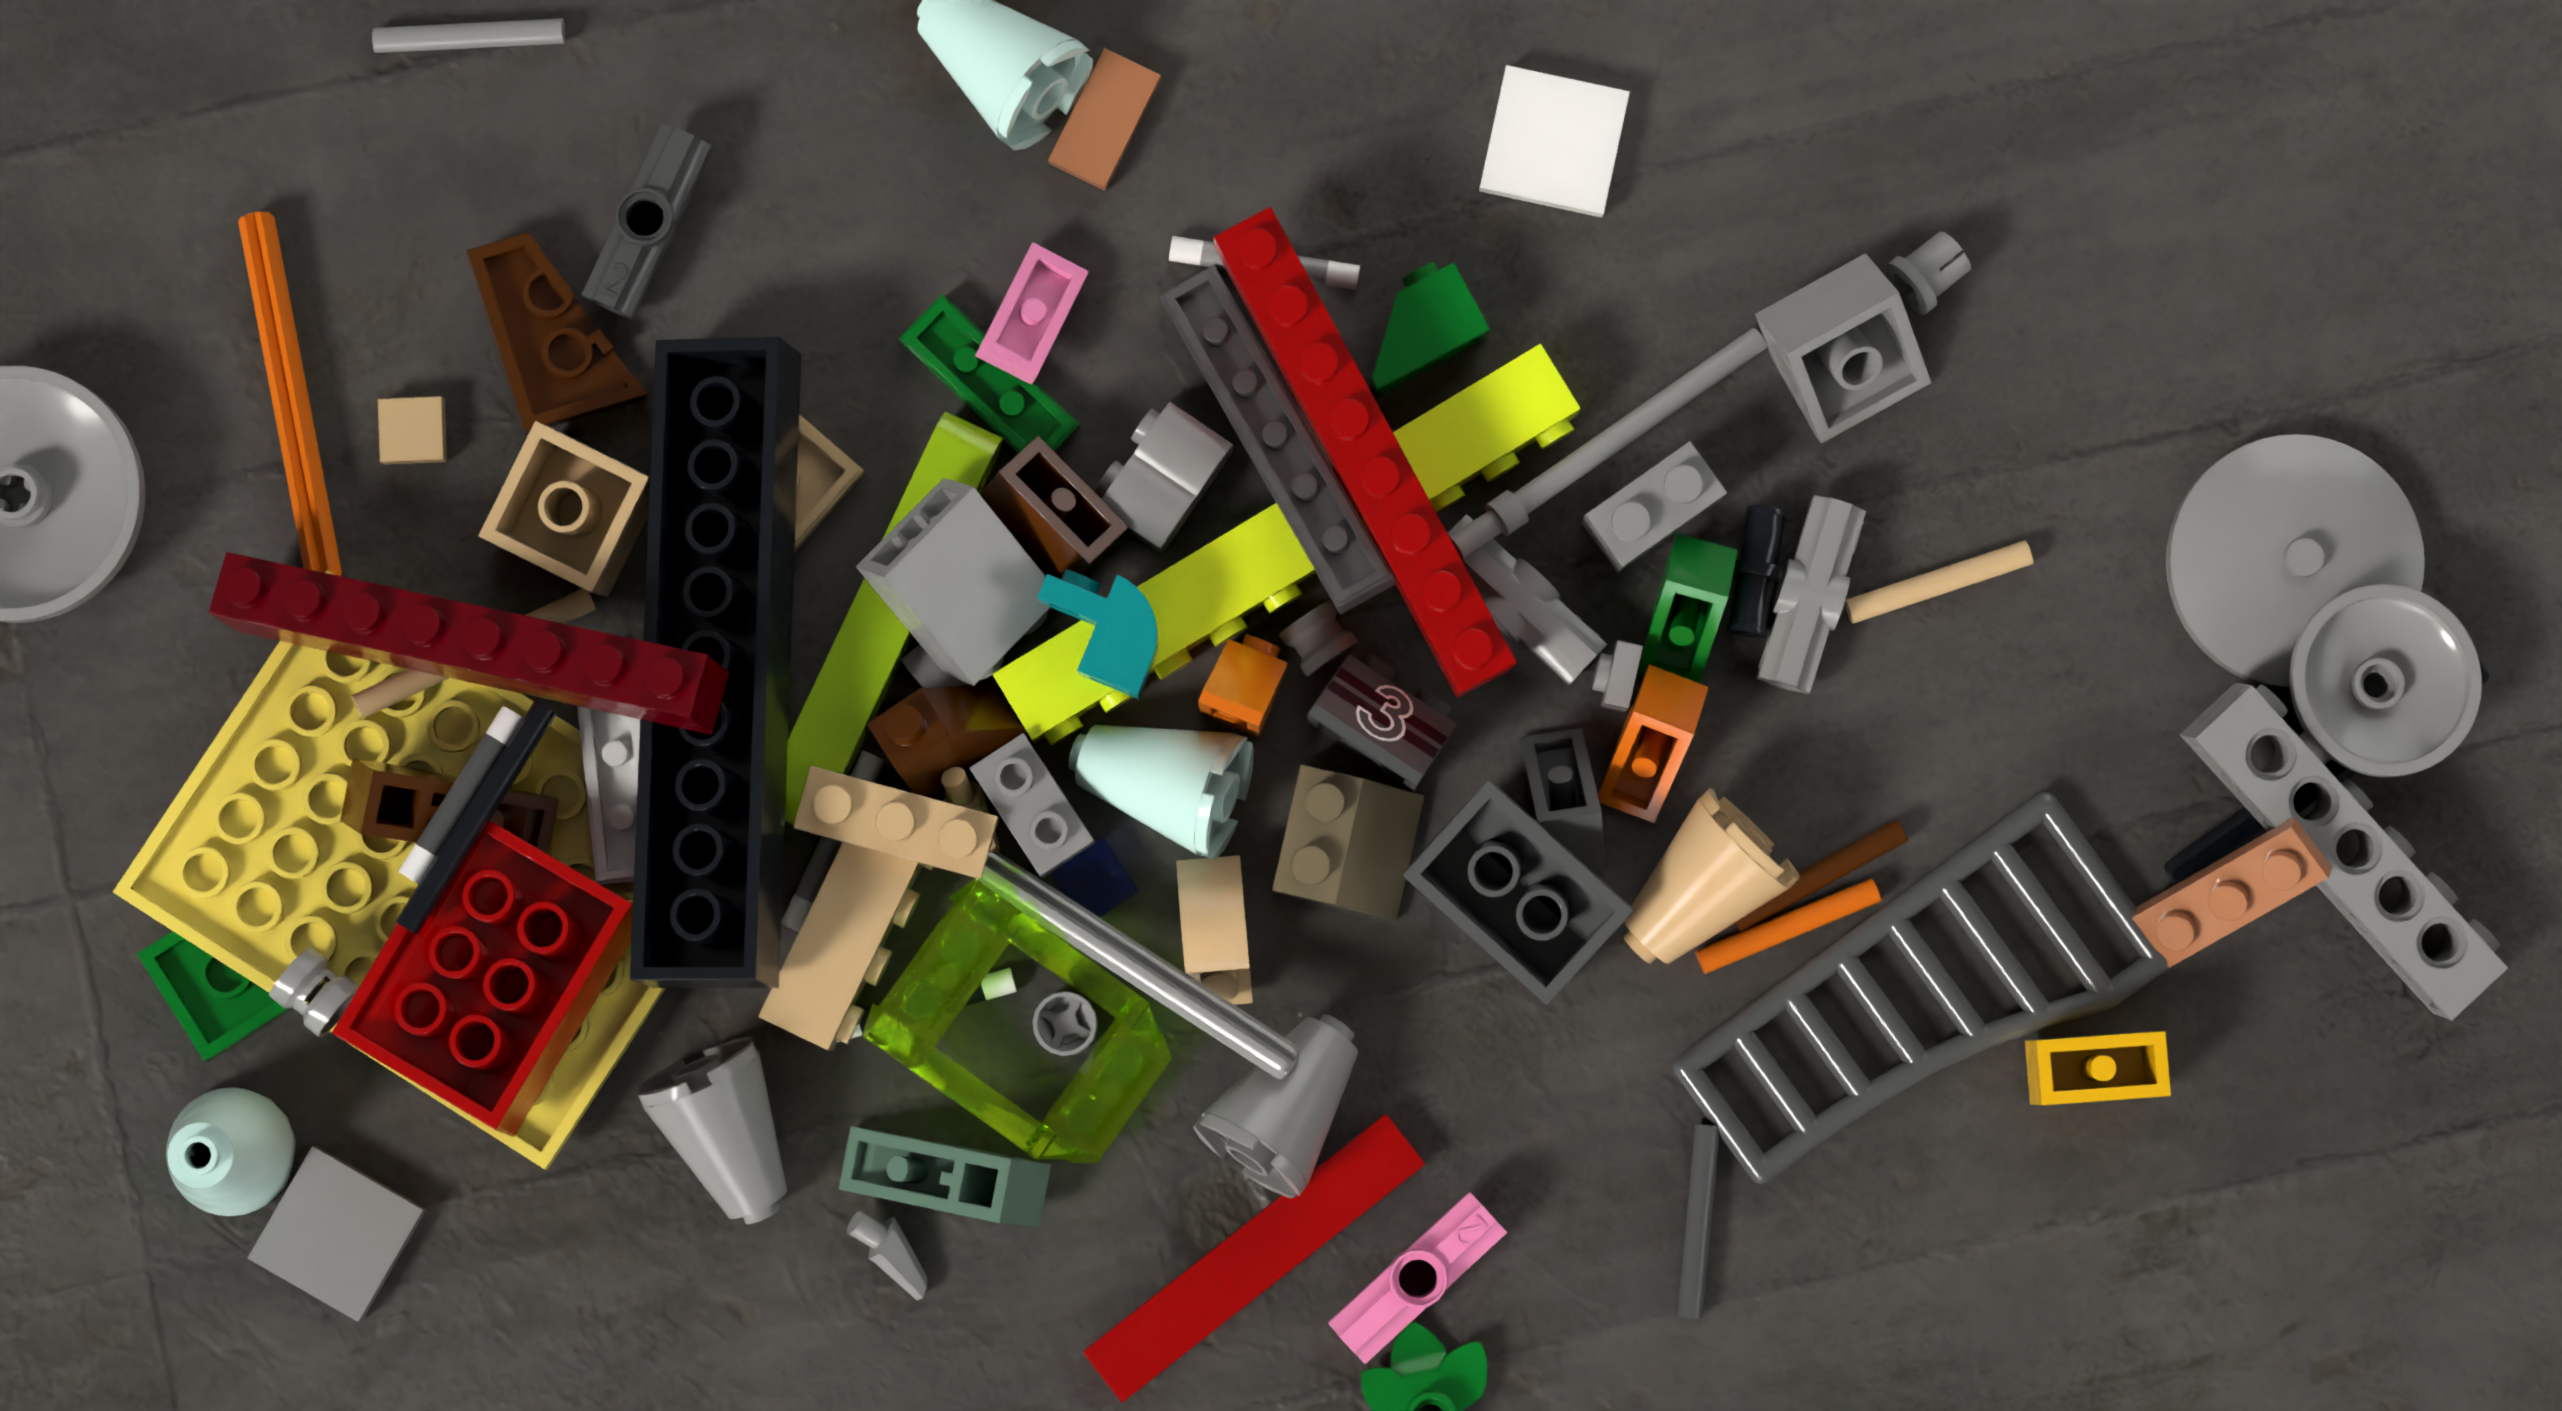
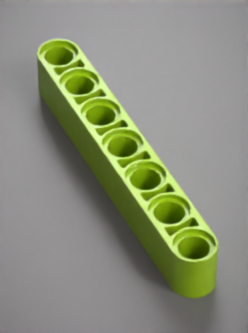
[785,412,1004,836]

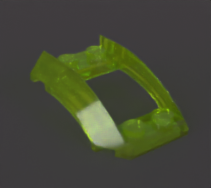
[862,878,1172,1163]

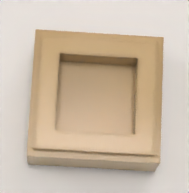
[378,396,447,465]

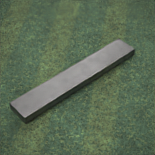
[1159,265,1397,615]

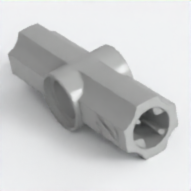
[1756,495,1866,695]
[1447,514,1607,685]

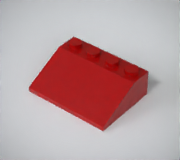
[332,821,633,1137]

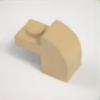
[1176,855,1253,1005]

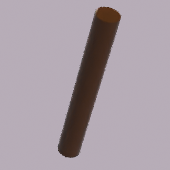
[1735,819,1908,932]

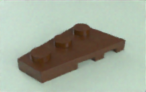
[467,232,648,435]

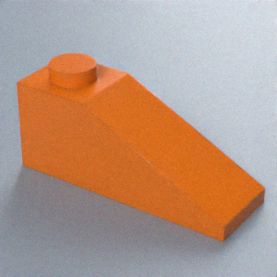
[1198,634,1288,738]

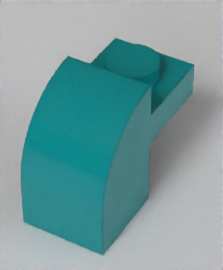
[1037,569,1158,699]

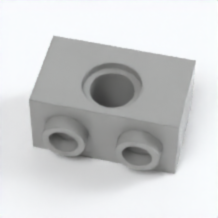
[969,733,1096,878]

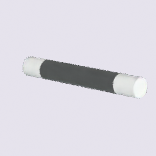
[398,706,523,884]

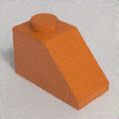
[1597,664,1709,824]

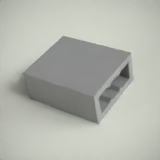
[856,478,1050,686]

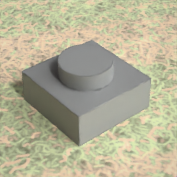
[1592,640,1643,713]

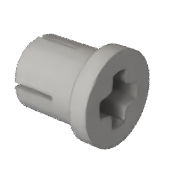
[1885,231,1971,315]

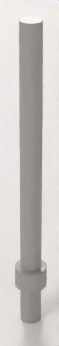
[1450,328,1767,559]

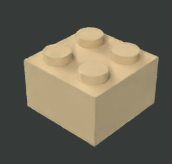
[478,421,650,597]

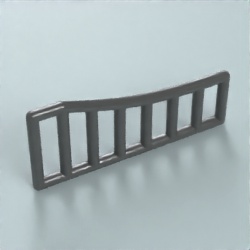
[1673,792,2169,1184]

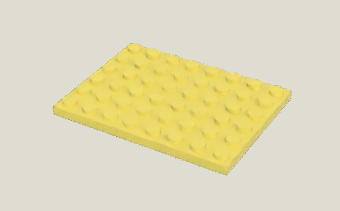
[113,570,666,1170]

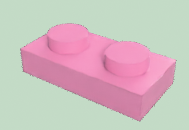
[975,242,1089,385]

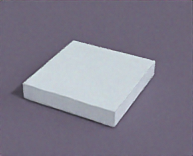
[1479,65,1630,218]

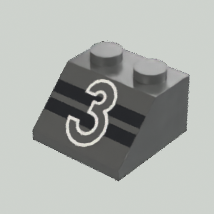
[1307,653,1457,792]

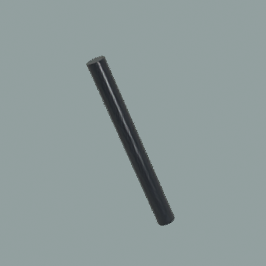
[395,700,557,935]

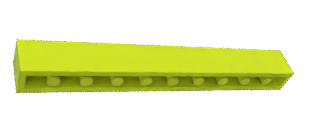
[992,343,1581,746]

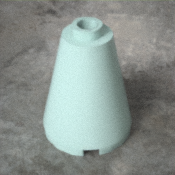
[917,0,1093,151]
[1069,725,1254,859]
[166,1088,296,1216]

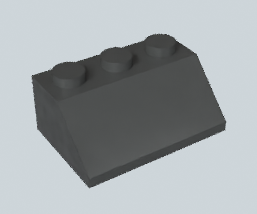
[1402,779,1634,1005]

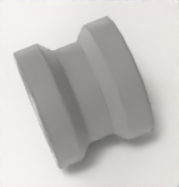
[1278,600,1359,678]

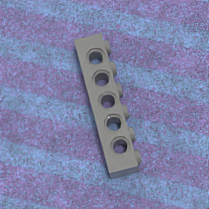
[2180,682,2508,1021]

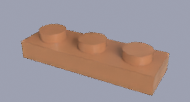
[2132,817,2332,968]

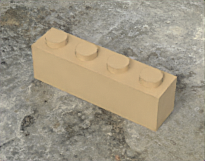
[758,842,934,1051]

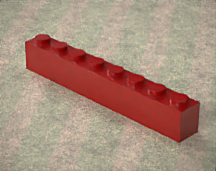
[1214,206,1517,698]

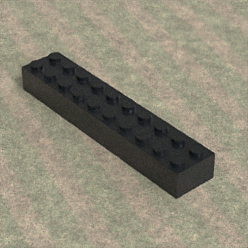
[630,337,801,988]

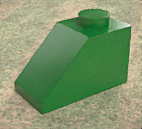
[1370,262,1490,397]
[1637,533,1738,683]

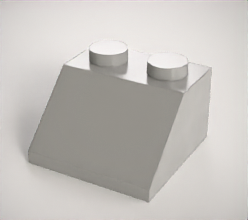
[1755,253,1932,444]

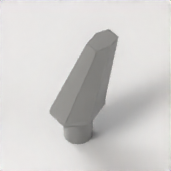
[847,1211,927,1300]

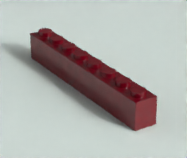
[208,552,729,735]

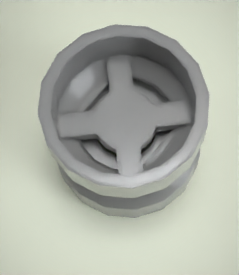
[269,947,359,1038]
[1032,991,1099,1056]

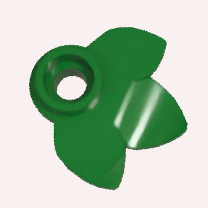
[1361,1321,1488,1411]

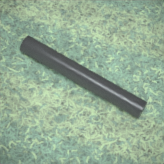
[1677,1124,1720,1319]

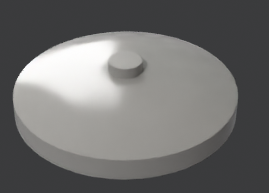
[0,366,145,623]
[2166,434,2425,689]

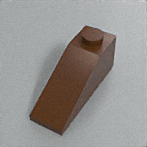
[340,758,559,854]

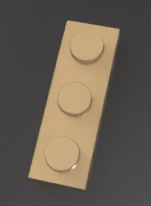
[793,766,999,880]

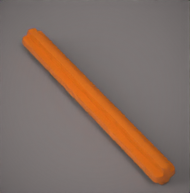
[238,211,342,576]

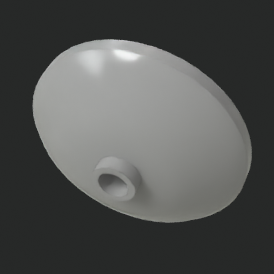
[2289,584,2482,777]

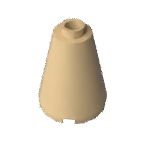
[1623,788,1800,964]

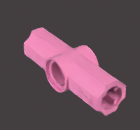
[1327,1191,1507,1364]

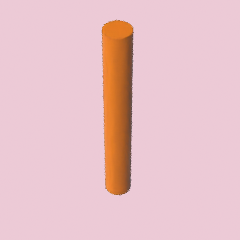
[1695,878,1882,974]

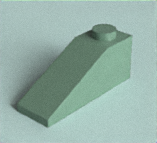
[839,1126,1051,1228]

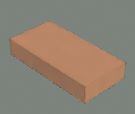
[1048,48,1161,191]

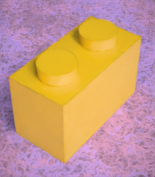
[2025,1031,2171,1105]

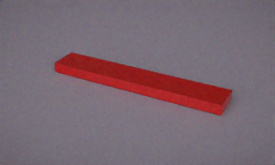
[1082,1113,1426,1403]

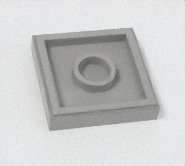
[248,1146,427,1322]

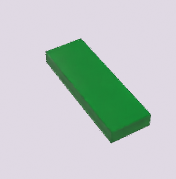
[899,294,1081,454]

